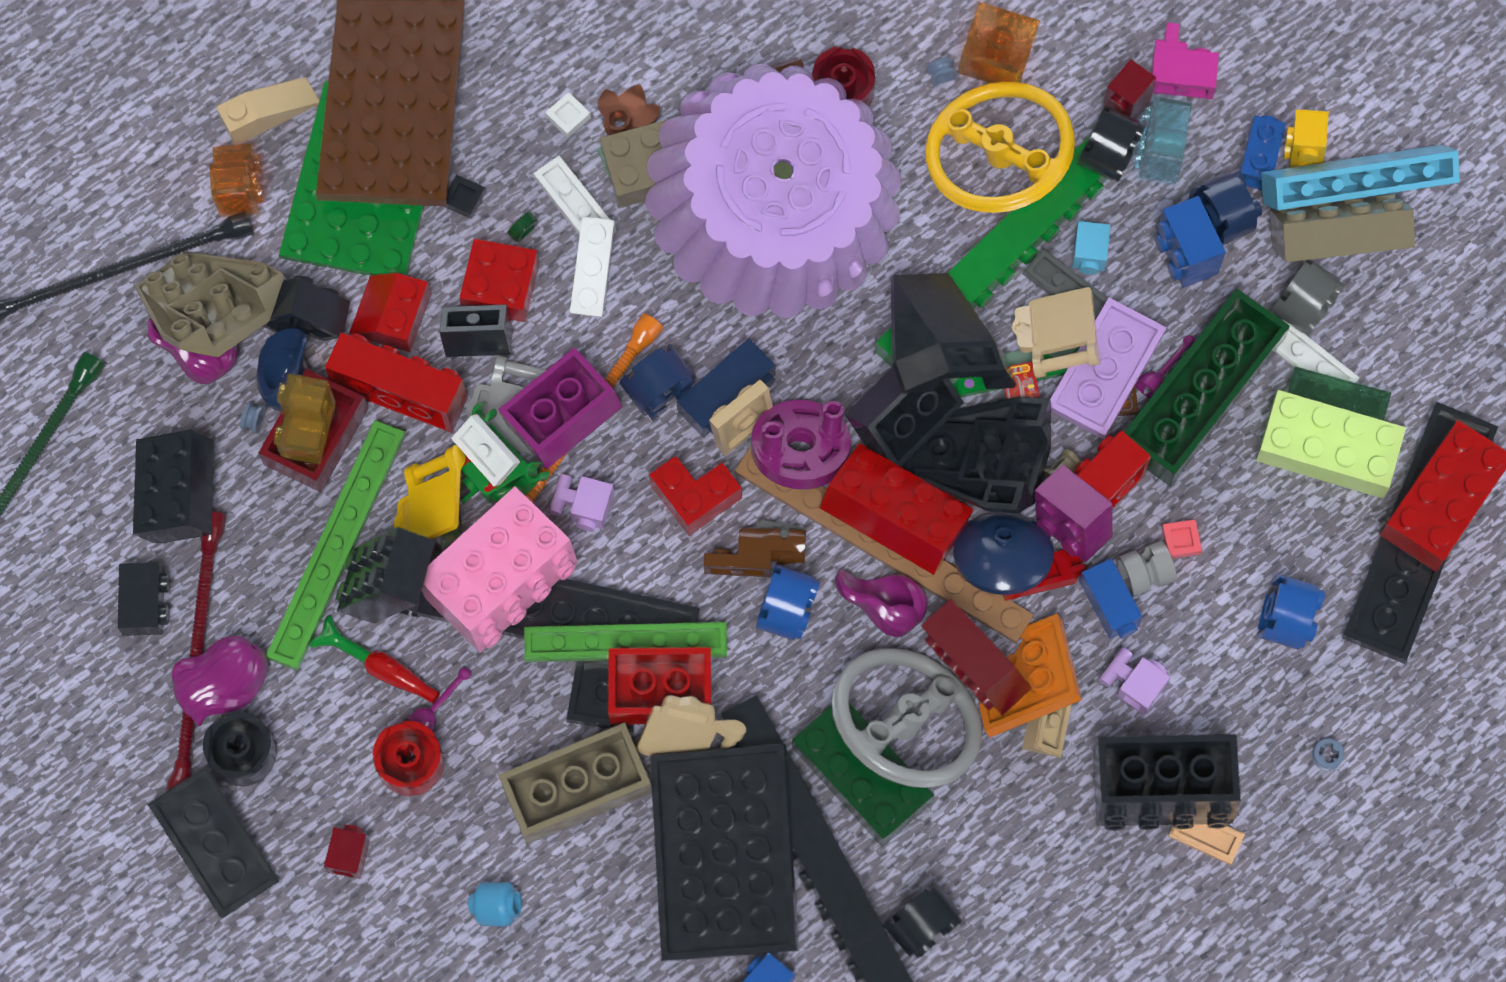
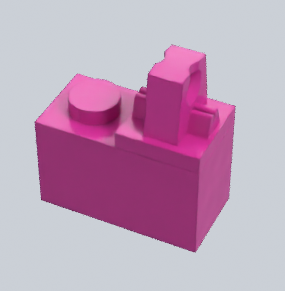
[1151,22,1219,100]

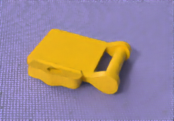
[393,445,466,539]

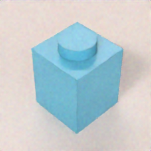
[1072,221,1111,274]

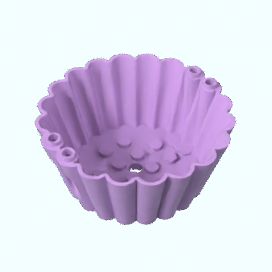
[645,64,901,318]

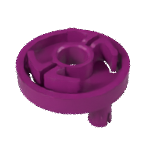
[751,400,851,490]

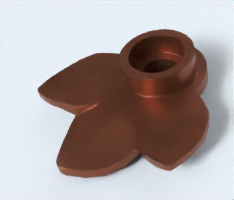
[598,84,661,135]

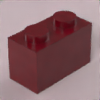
[1102,59,1157,119]

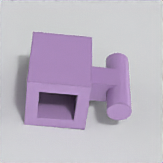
[549,474,614,532]
[1099,648,1170,716]

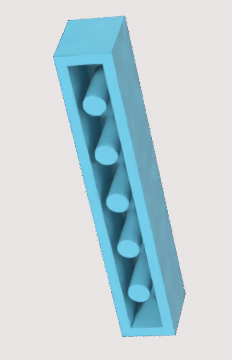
[1261,145,1460,210]

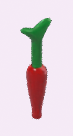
[310,615,440,703]

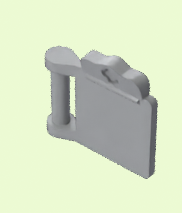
[466,355,546,455]

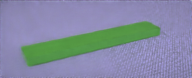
[524,622,727,662]

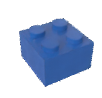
[1154,196,1226,288]

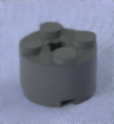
[1270,259,1345,336]

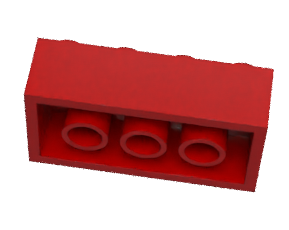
[325,333,468,433]
[1380,420,1506,572]
[820,443,974,575]

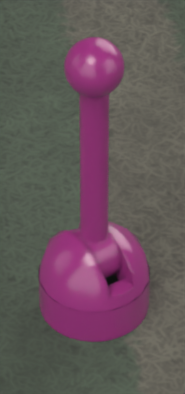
[1135,335,1196,399]
[406,667,471,731]

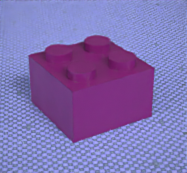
[1035,465,1113,563]

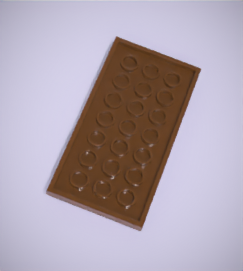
[316,0,465,207]

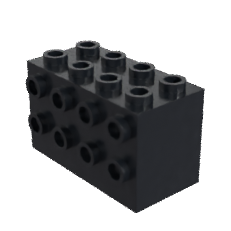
[1093,734,1241,831]

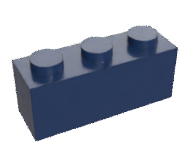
[676,338,776,438]

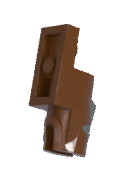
[704,520,806,577]

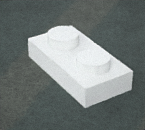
[451,414,520,486]

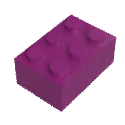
[498,347,623,470]

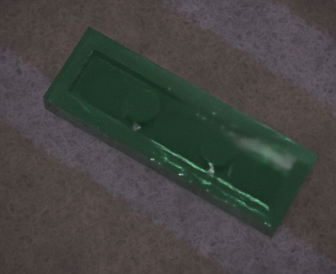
[1288,366,1392,421]

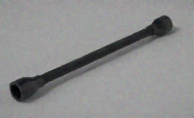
[0,211,254,322]

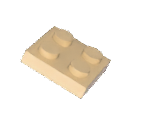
[709,380,773,456]

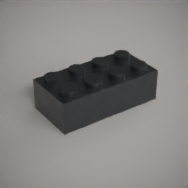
[336,527,435,623]

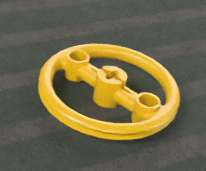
[925,81,1075,213]

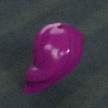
[147,317,238,385]
[834,569,928,637]
[171,636,268,726]

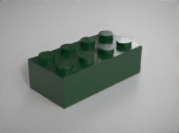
[792,703,934,847]

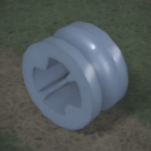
[926,57,958,85]
[240,401,266,434]
[1312,738,1344,771]

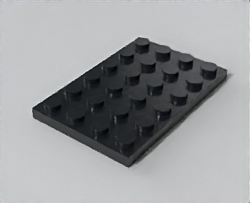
[650,744,799,962]

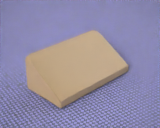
[1022,704,1072,758]

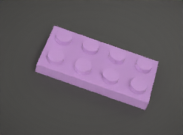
[1050,298,1167,440]

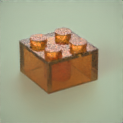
[958,2,1040,83]

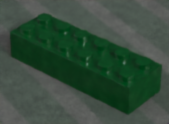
[1124,289,1290,487]

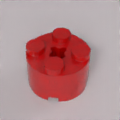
[372,721,444,796]

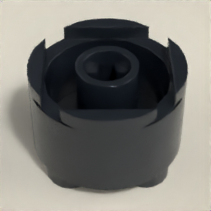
[1077,105,1146,182]
[203,711,276,787]
[883,880,962,958]

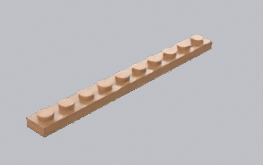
[735,447,1034,644]

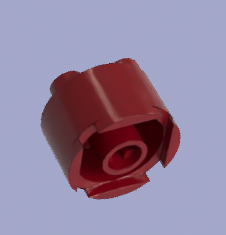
[811,46,875,107]

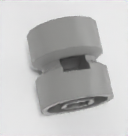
[1117,541,1177,597]

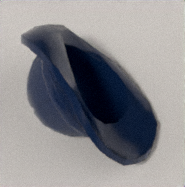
[256,328,308,411]

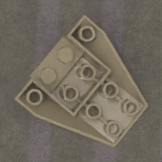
[135,251,284,357]

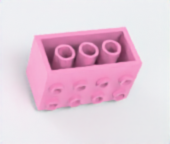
[422,487,578,653]

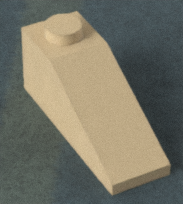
[216,77,319,147]

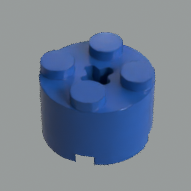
[755,565,820,641]
[1258,574,1325,650]

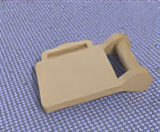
[1012,287,1101,378]
[636,695,746,756]

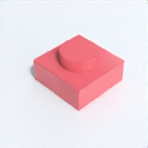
[1162,519,1202,559]

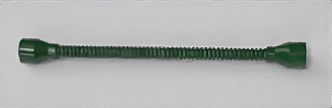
[0,352,106,517]

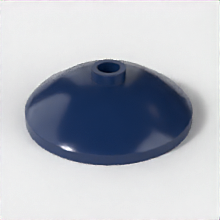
[954,512,1054,595]

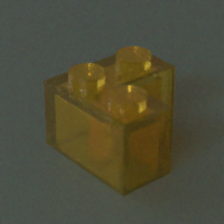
[274,373,336,464]

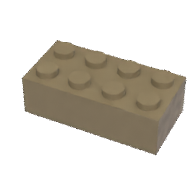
[600,119,668,209]
[1270,193,1415,262]
[498,723,652,845]

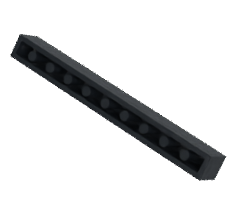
[721,695,913,982]

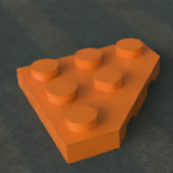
[979,613,1082,738]

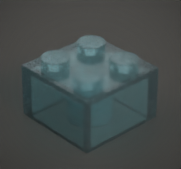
[1133,96,1193,186]

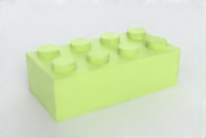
[1256,390,1406,499]

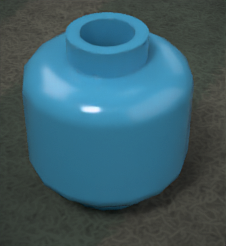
[468,882,522,926]

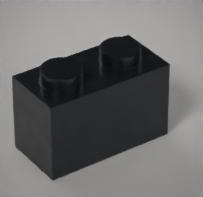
[439,305,513,357]
[118,562,170,636]

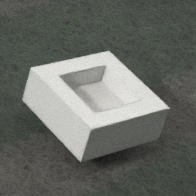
[545,92,591,138]

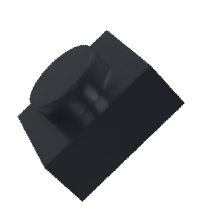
[445,175,486,219]

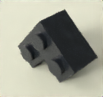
[263,275,350,341]

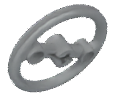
[832,648,982,788]

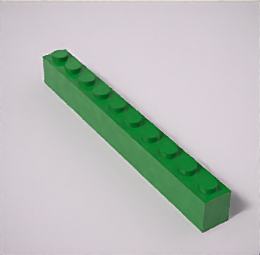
[875,135,1107,367]

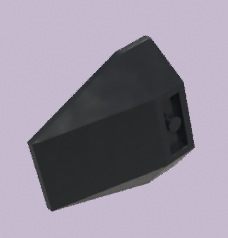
[890,273,1017,394]

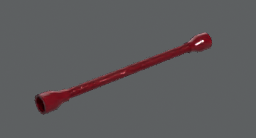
[166,511,226,792]

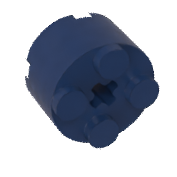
[1189,171,1262,245]
[619,344,696,420]

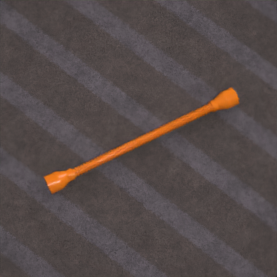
[526,313,663,503]

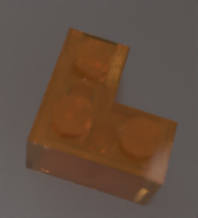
[209,143,264,217]

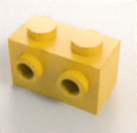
[1284,109,1329,168]

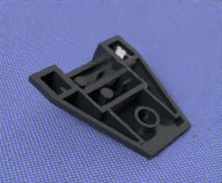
[902,397,1051,514]

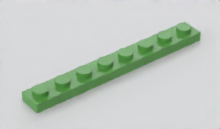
[266,420,406,671]

